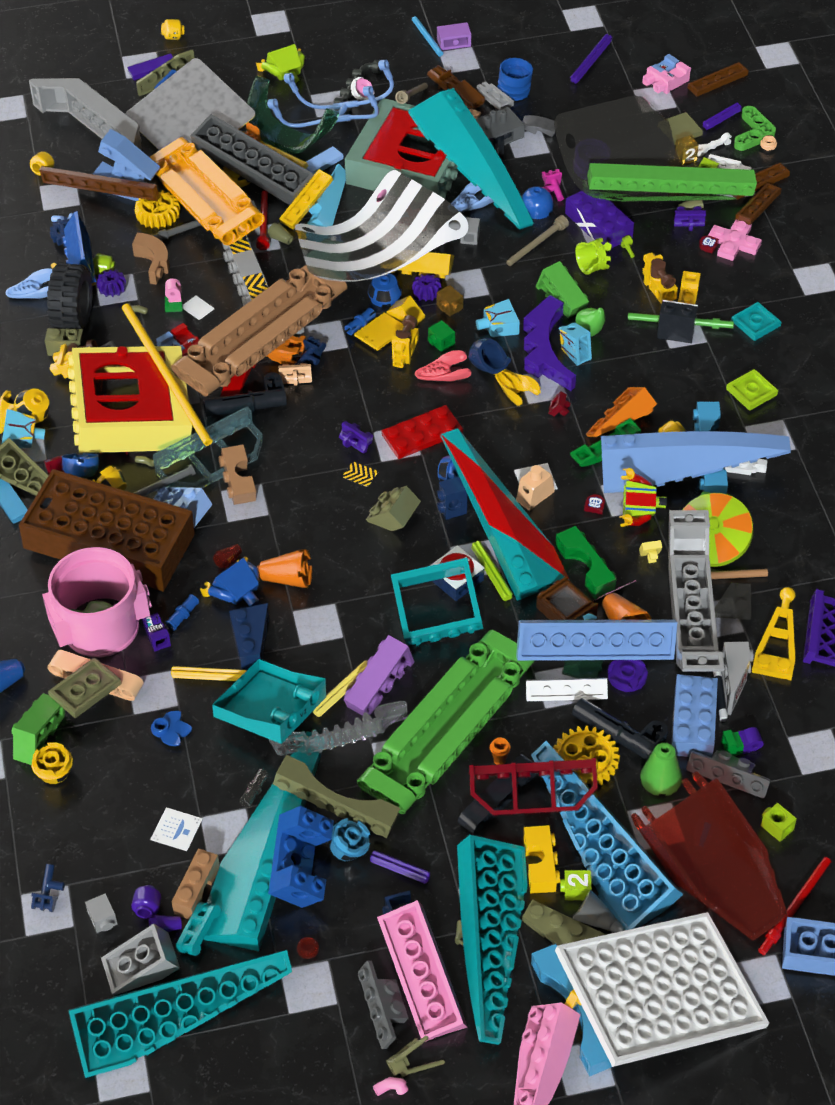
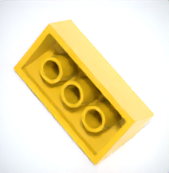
[380,247,454,279]

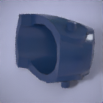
[468,338,511,374]

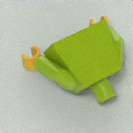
[256,44,305,83]

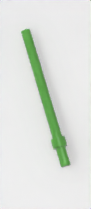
[628,313,734,329]

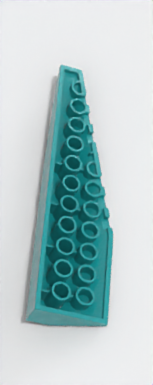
[203,732,327,951]

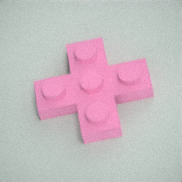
[708,220,762,261]

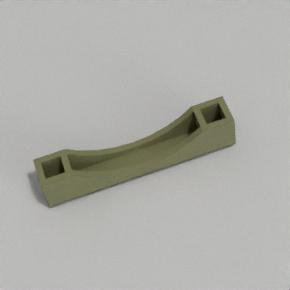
[273,755,400,838]

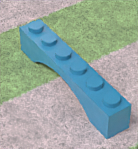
[693,402,728,494]
[531,944,612,1077]

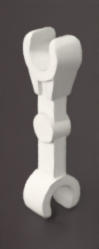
[694,133,732,157]

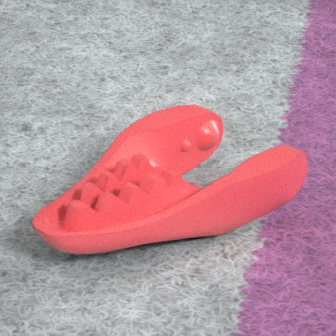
[415,350,471,382]

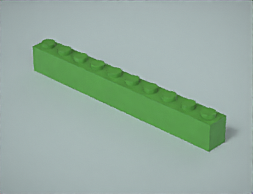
[587,163,757,196]

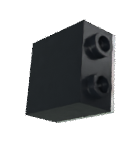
[657,300,698,344]

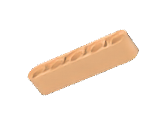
[48,650,144,701]

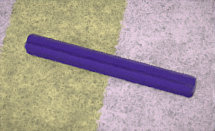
[570,34,612,84]

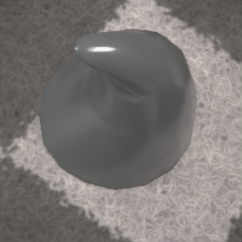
[572,890,625,933]

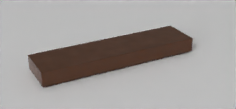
[688,62,749,96]
[732,163,790,200]
[735,183,781,225]

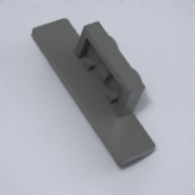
[686,750,770,798]
[358,961,409,1049]

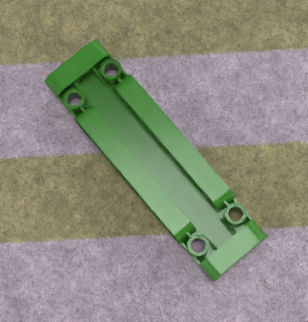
[357,630,535,814]

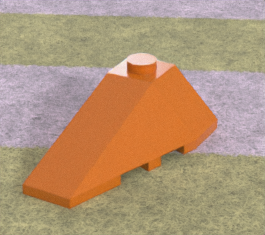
[586,387,657,437]

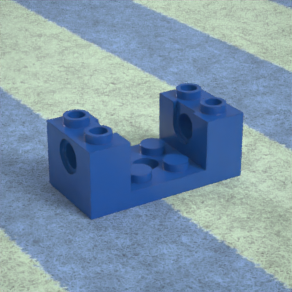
[268,806,334,908]

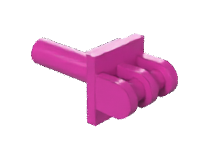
[542,169,564,201]

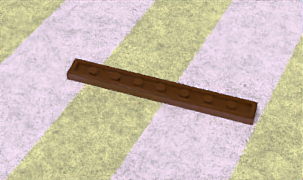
[39,166,160,201]

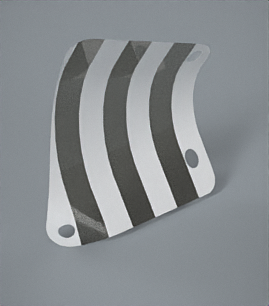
[295,170,468,282]

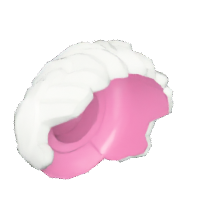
[350,77,375,101]

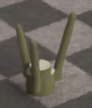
[386,1035,445,1078]

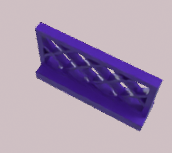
[803,589,835,666]

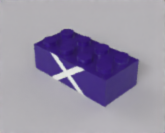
[565,187,634,249]

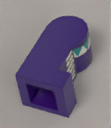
[142,613,171,652]

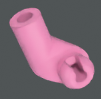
[373,1077,408,1096]

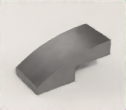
[522,115,558,137]

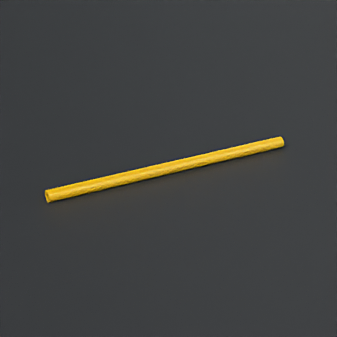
[122,304,213,446]

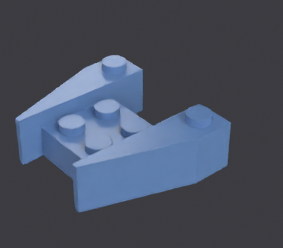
[93,129,160,201]

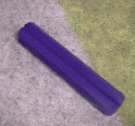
[702,103,742,130]
[370,850,430,884]

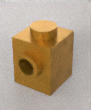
[437,285,463,316]

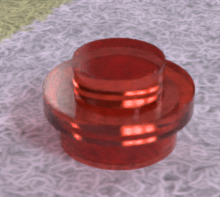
[297,937,319,959]

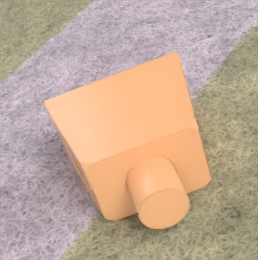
[516,465,554,511]

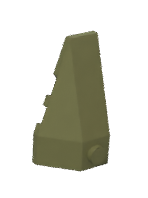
[136,50,195,96]
[0,438,48,496]

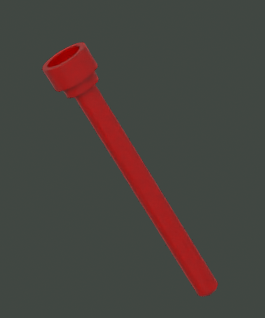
[256,191,270,250]

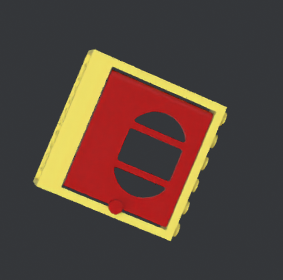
[68,346,192,453]

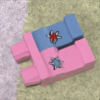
[642,54,691,94]

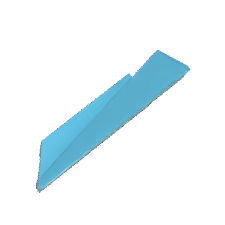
[307,164,346,227]

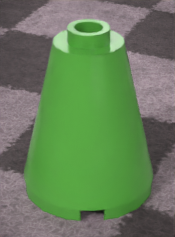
[641,743,682,796]

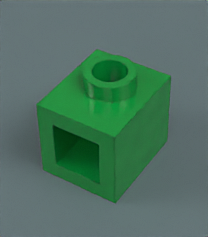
[428,320,455,352]

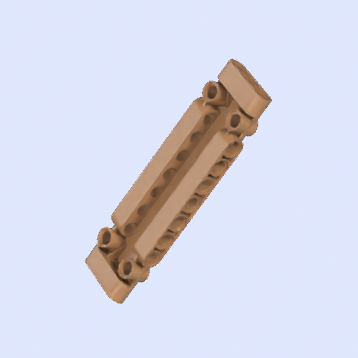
[171,265,347,396]

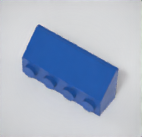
[63,211,96,283]

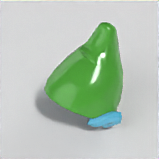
[576,307,605,337]

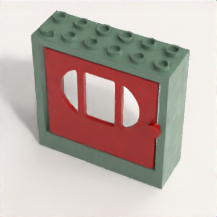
[345,98,459,204]

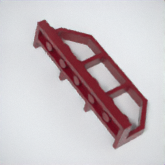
[469,758,598,816]

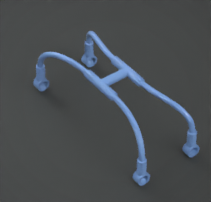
[267,59,394,128]

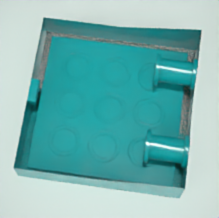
[212,659,326,744]

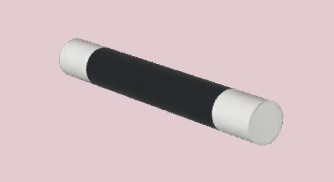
[713,671,728,722]

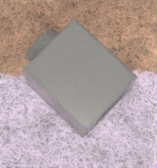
[85,893,118,933]

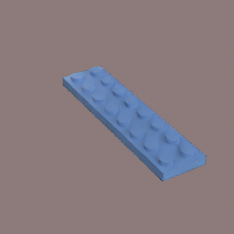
[516,620,678,661]

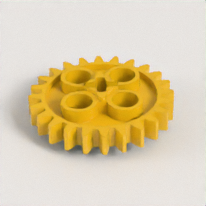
[554,726,620,786]

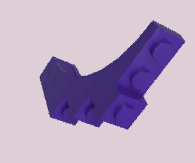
[523,295,576,391]

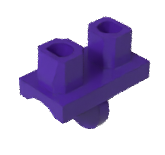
[674,206,706,231]
[339,421,373,453]

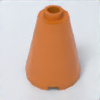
[257,549,312,588]
[602,593,652,620]

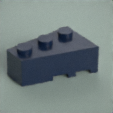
[229,603,269,670]

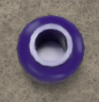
[131,885,162,919]

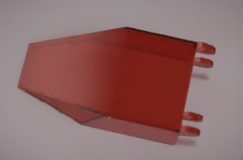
[631,771,788,941]

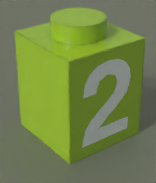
[560,870,592,900]

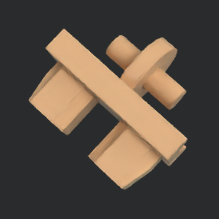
[279,363,312,386]

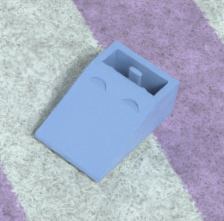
[153,487,213,528]

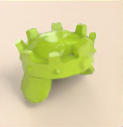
[575,238,612,275]

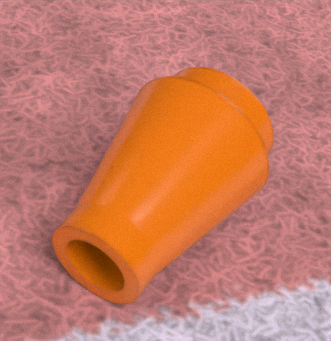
[490,737,511,765]

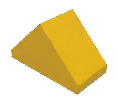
[386,296,425,326]

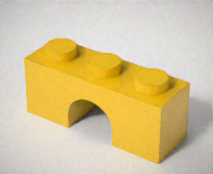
[524,825,560,894]

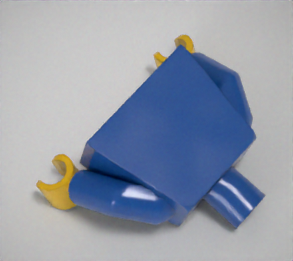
[200,557,259,607]

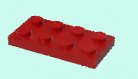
[381,405,463,459]

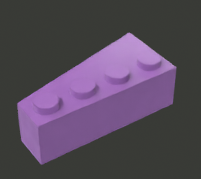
[344,635,414,718]

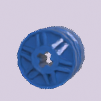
[497,58,533,101]

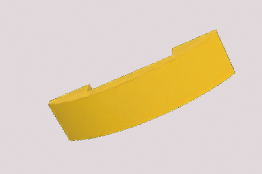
[678,271,701,305]

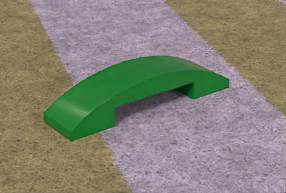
[570,418,641,467]

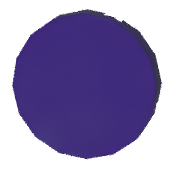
[607,660,648,692]

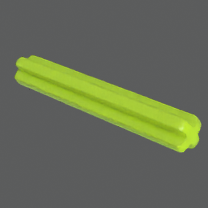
[471,541,512,601]

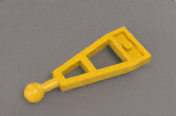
[752,587,795,680]

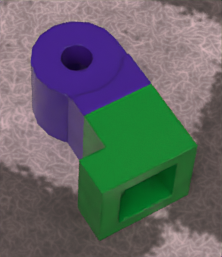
[721,727,764,756]

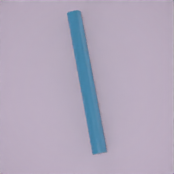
[412,16,443,57]

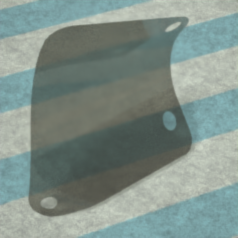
[554,96,736,201]

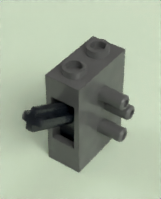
[476,107,525,159]

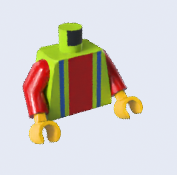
[619,468,667,527]

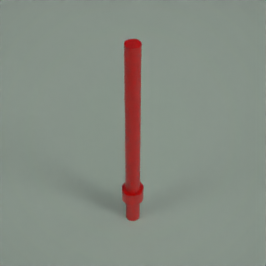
[758,857,831,955]

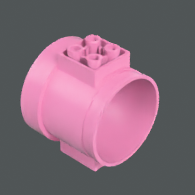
[42,547,152,657]

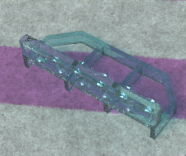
[153,406,263,488]

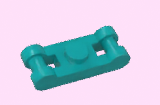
[176,902,221,956]

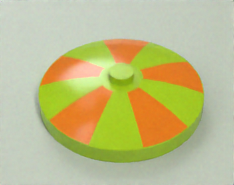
[683,493,753,567]

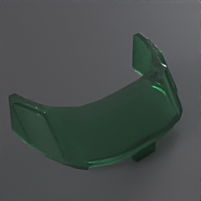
[247,76,339,154]

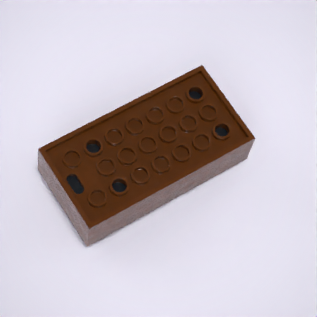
[19,469,194,592]

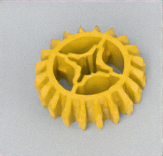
[135,190,180,229]

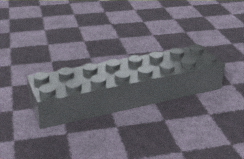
[190,114,314,205]

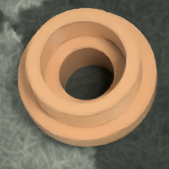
[760,136,777,151]

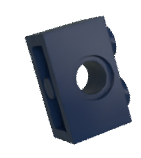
[437,476,467,520]

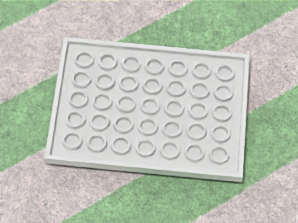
[555,912,769,1067]

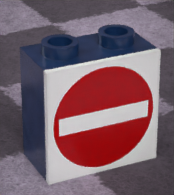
[430,545,484,601]

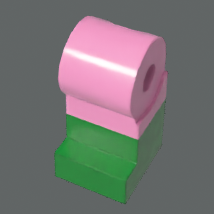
[165,279,183,312]

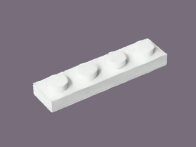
[526,678,608,701]

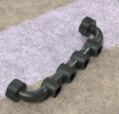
[334,60,382,122]

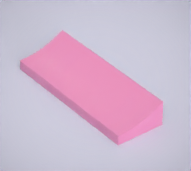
[377,900,468,1042]

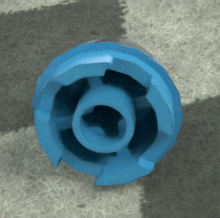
[329,818,370,861]

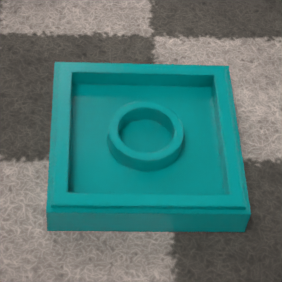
[731,302,781,341]

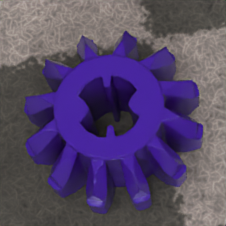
[97,269,126,297]
[412,273,442,301]

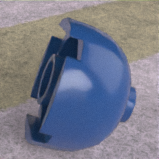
[521,187,553,219]
[62,453,99,479]

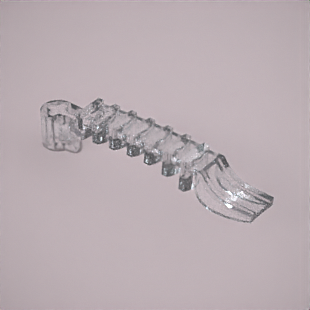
[269,701,408,756]

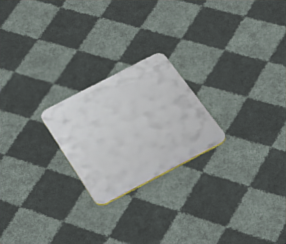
[126,58,255,157]

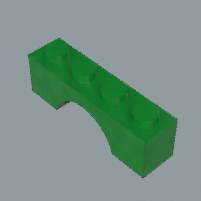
[555,526,617,599]

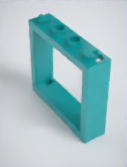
[391,558,483,646]

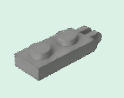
[477,82,514,110]

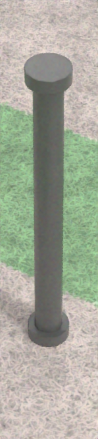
[133,464,196,496]

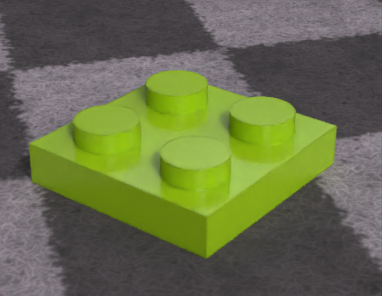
[726,369,778,411]

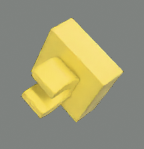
[639,540,662,563]

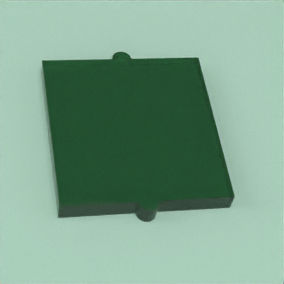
[562,660,603,679]

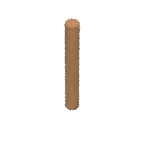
[711,569,768,579]

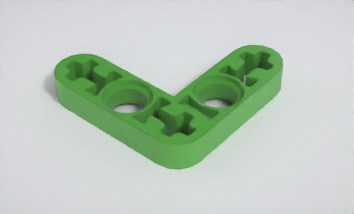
[734,106,776,151]

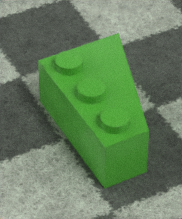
[536,261,589,318]
[12,693,65,765]

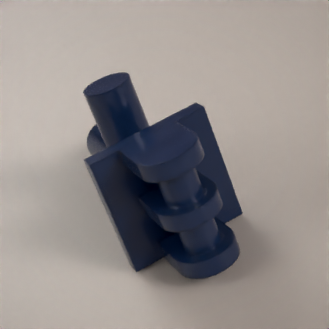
[295,336,326,365]
[31,864,65,912]

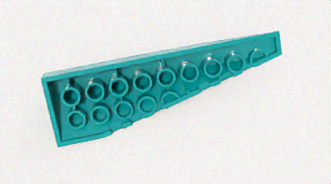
[68,950,292,1078]

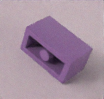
[437,23,471,50]

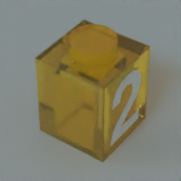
[675,135,699,164]

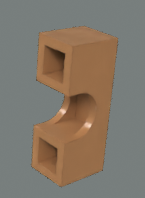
[218,445,256,505]
[172,848,220,919]

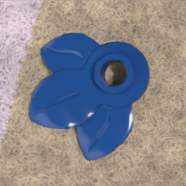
[151,711,192,746]

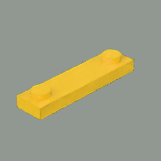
[279,169,333,230]

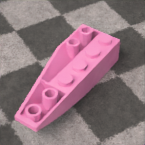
[514,1002,581,1105]

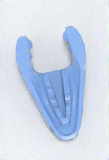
[448,182,494,213]
[6,268,52,299]

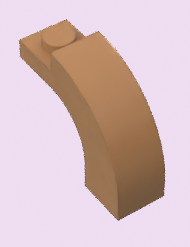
[132,232,170,285]

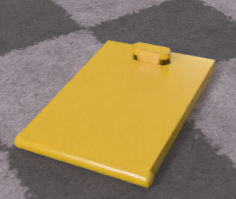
[354,312,403,351]

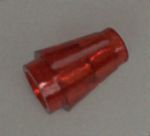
[213,544,242,568]

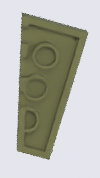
[522,900,606,946]

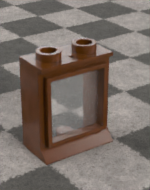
[536,576,598,620]

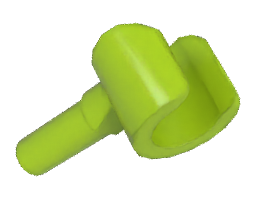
[621,235,635,258]

